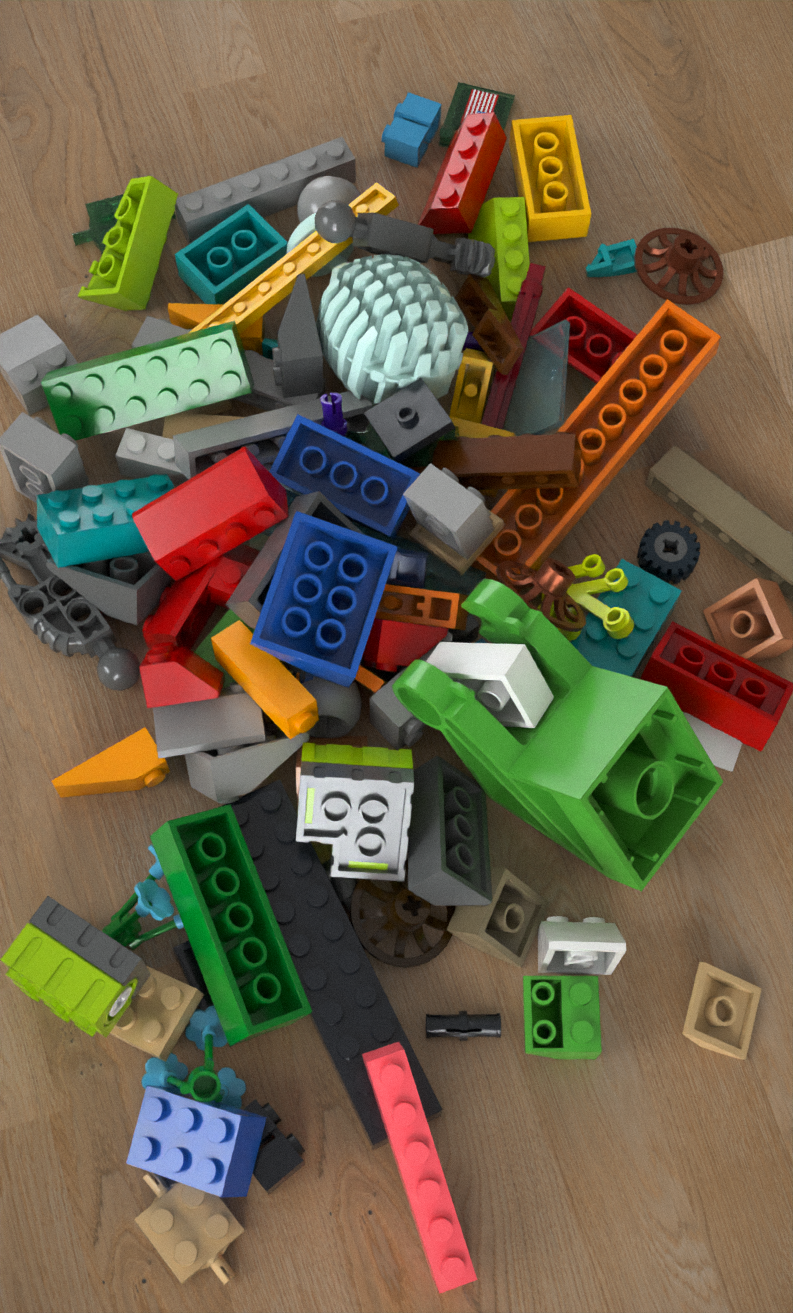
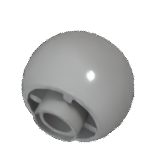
[297,176,361,223]
[302,676,362,738]

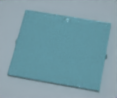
[493,320,570,436]

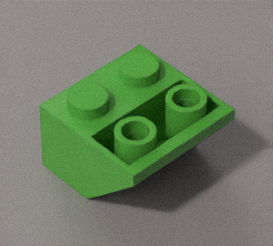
[523,976,602,1059]

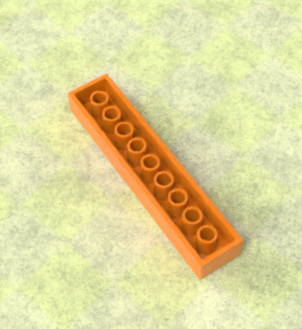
[470,299,721,593]

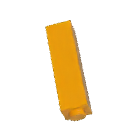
[211,620,319,740]

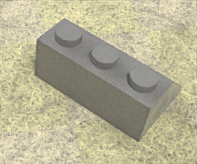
[153,681,266,758]

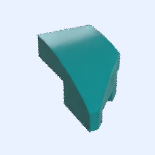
[586,239,637,277]

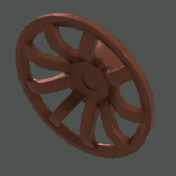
[634,228,723,305]
[496,558,586,632]

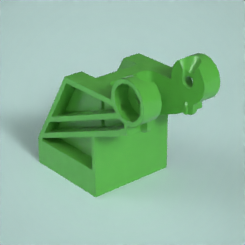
[392,579,723,892]

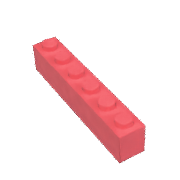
[362,1041,477,1293]

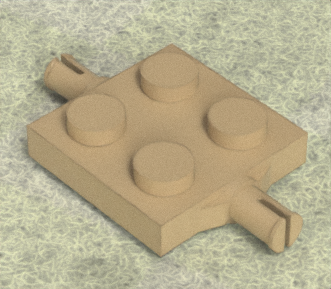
[134,1172,245,1285]

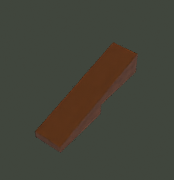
[454,274,524,375]

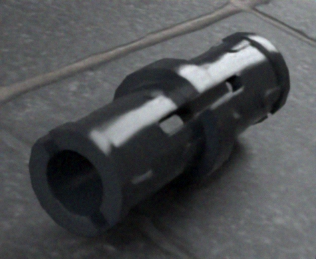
[425,1011,501,1041]

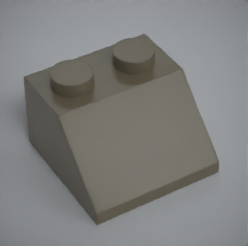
[447,866,549,968]

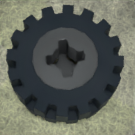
[637,520,700,584]

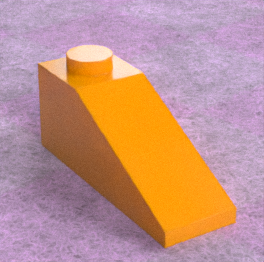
[168,303,265,355]
[51,727,170,798]

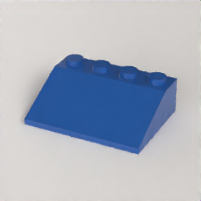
[250,511,398,688]

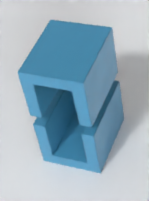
[382,92,442,168]

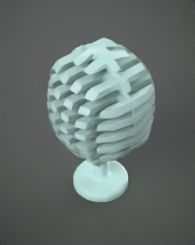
[287,213,469,406]

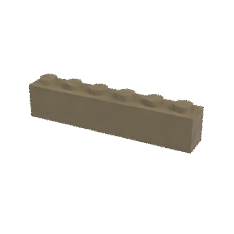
[645,445,793,602]

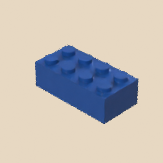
[269,414,420,540]

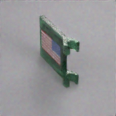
[439,82,515,148]

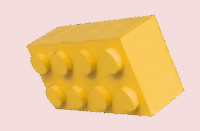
[509,115,591,242]

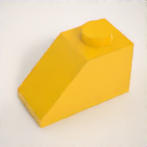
[449,348,495,424]

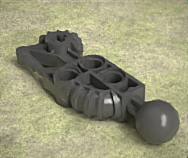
[314,200,495,277]
[0,514,140,691]

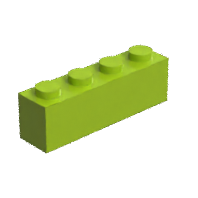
[78,176,178,311]
[467,197,530,322]

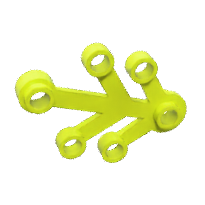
[537,554,634,641]

